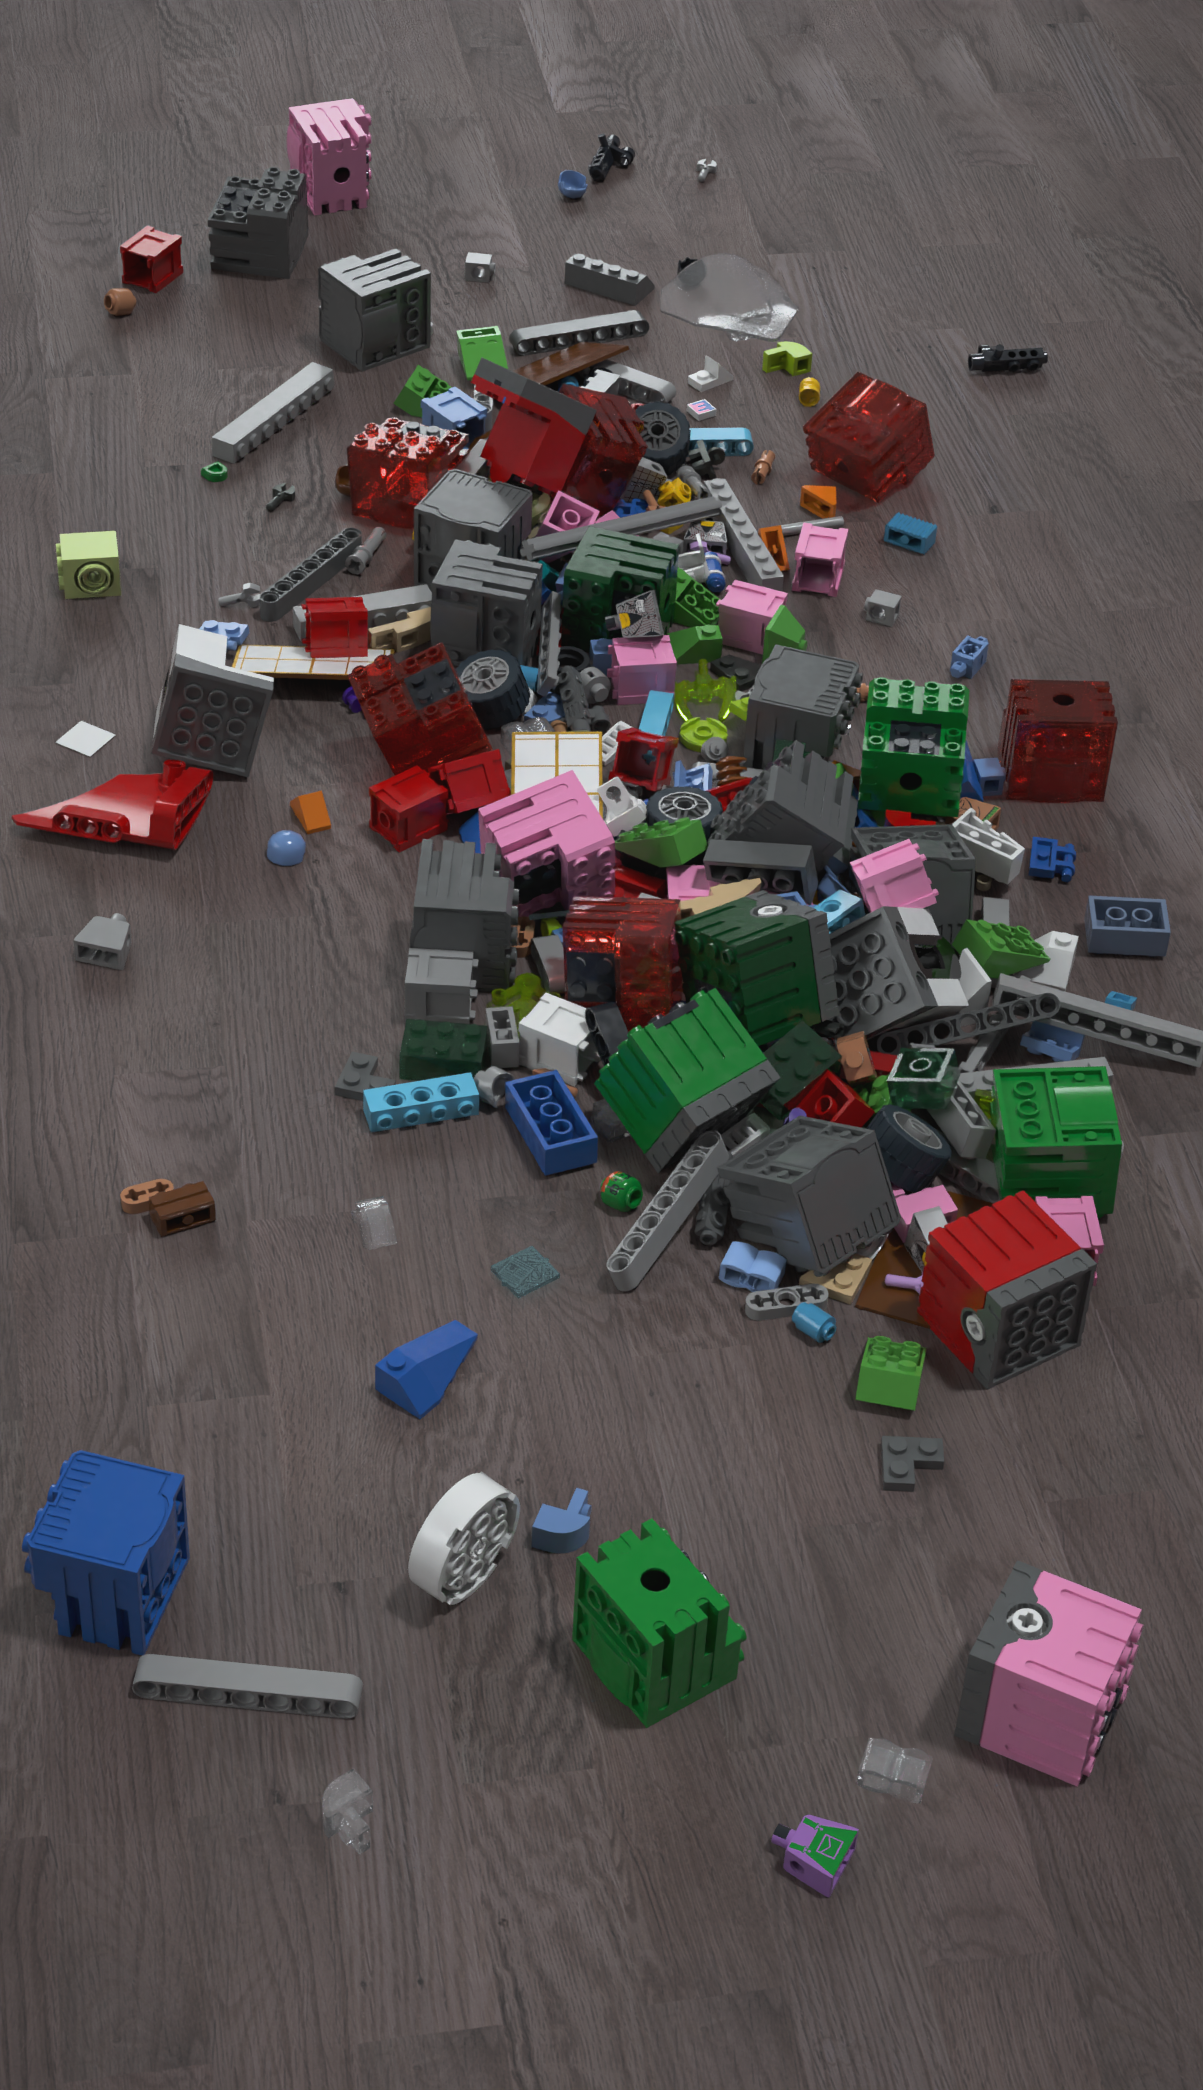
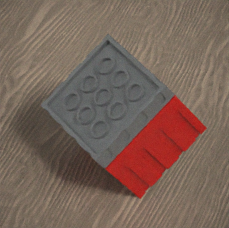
[917,1190,1097,1390]

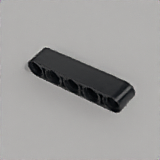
[585,1002,628,1066]

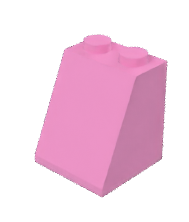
[535,490,600,564]

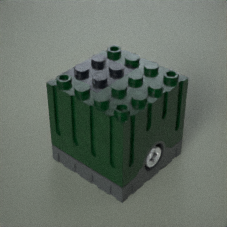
[674,890,840,1046]

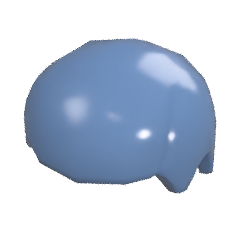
[558,170,587,199]
[267,830,306,866]

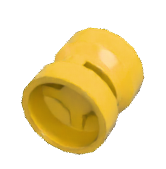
[799,377,820,407]

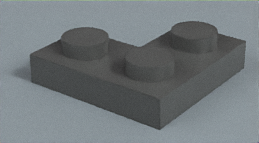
[335,1052,396,1101]
[881,1436,944,1492]

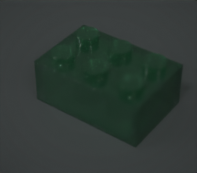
[399,1019,488,1081]
[760,1021,842,1121]

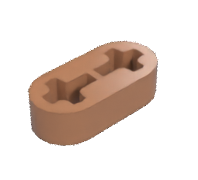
[512,916,535,958]
[120,1179,174,1214]

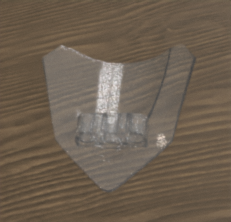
[660,253,799,342]

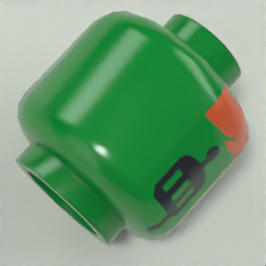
[600,1171,643,1212]

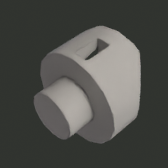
[580,667,611,704]
[474,1066,515,1108]

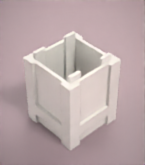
[518,993,600,1087]

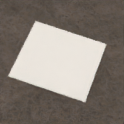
[55,721,115,757]

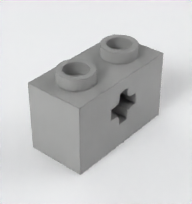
[485,1006,519,1068]

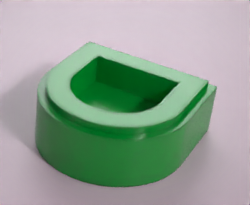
[201,461,228,482]

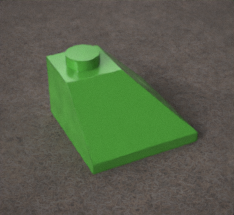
[762,605,807,664]
[667,625,723,665]

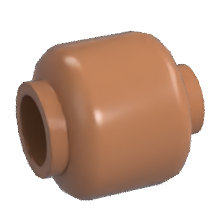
[104,288,136,316]

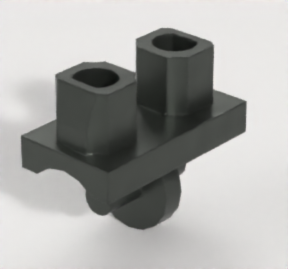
[688,439,725,480]

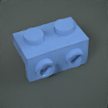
[672,760,713,791]
[1020,1021,1085,1062]

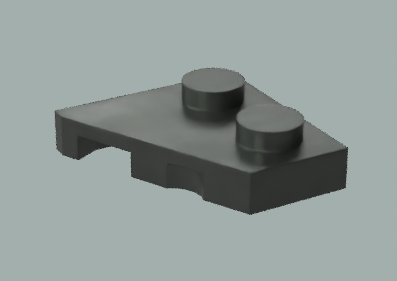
[710,654,761,692]

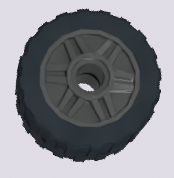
[624,402,691,475]
[646,786,723,863]

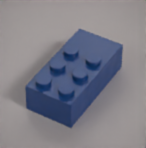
[505,1070,598,1176]

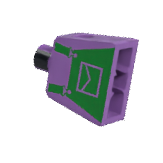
[771,1815,859,1898]

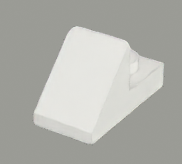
[688,355,733,392]

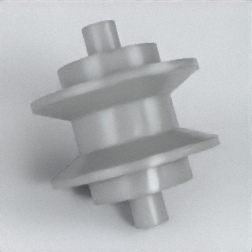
[701,737,728,763]

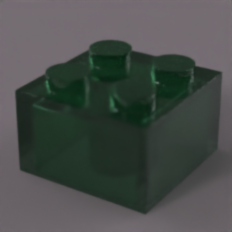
[887,1048,960,1110]

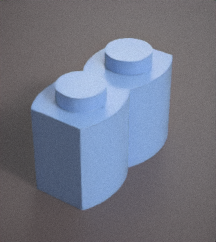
[719,1241,787,1292]

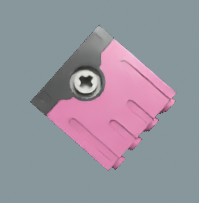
[954,1560,1144,1787]

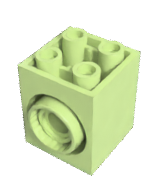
[56,531,121,599]

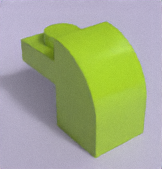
[762,341,812,376]

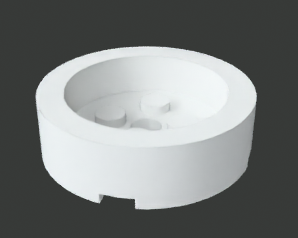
[408,1473,520,1605]

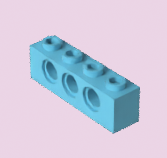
[814,889,865,934]
[363,1072,479,1132]

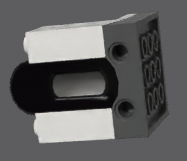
[151,624,274,777]
[828,906,969,1051]

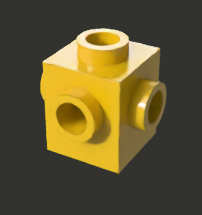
[657,478,692,507]

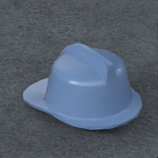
[817,865,851,903]

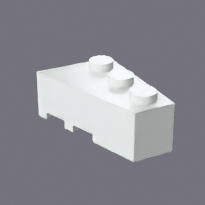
[952,808,1025,884]

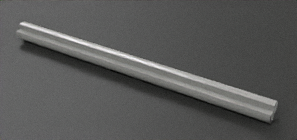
[520,496,722,561]

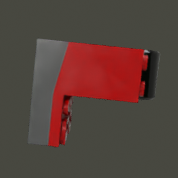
[471,358,597,501]

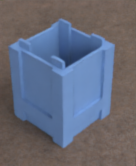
[421,387,487,456]

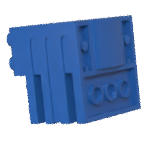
[22,1450,190,1656]

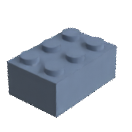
[1084,896,1171,956]

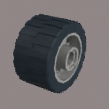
[453,650,530,729]
[866,1104,952,1193]

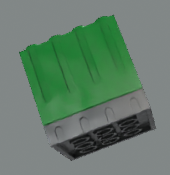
[594,988,781,1173]

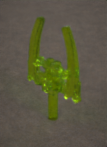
[674,659,737,722]

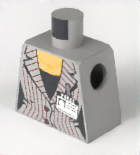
[683,518,727,555]
[605,590,664,638]
[904,1206,948,1272]

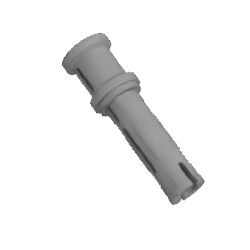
[676,465,711,500]
[345,527,386,574]

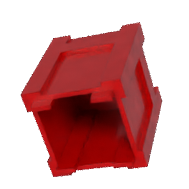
[120,225,183,293]
[301,597,368,658]
[608,727,679,792]
[428,749,511,815]
[369,766,449,853]

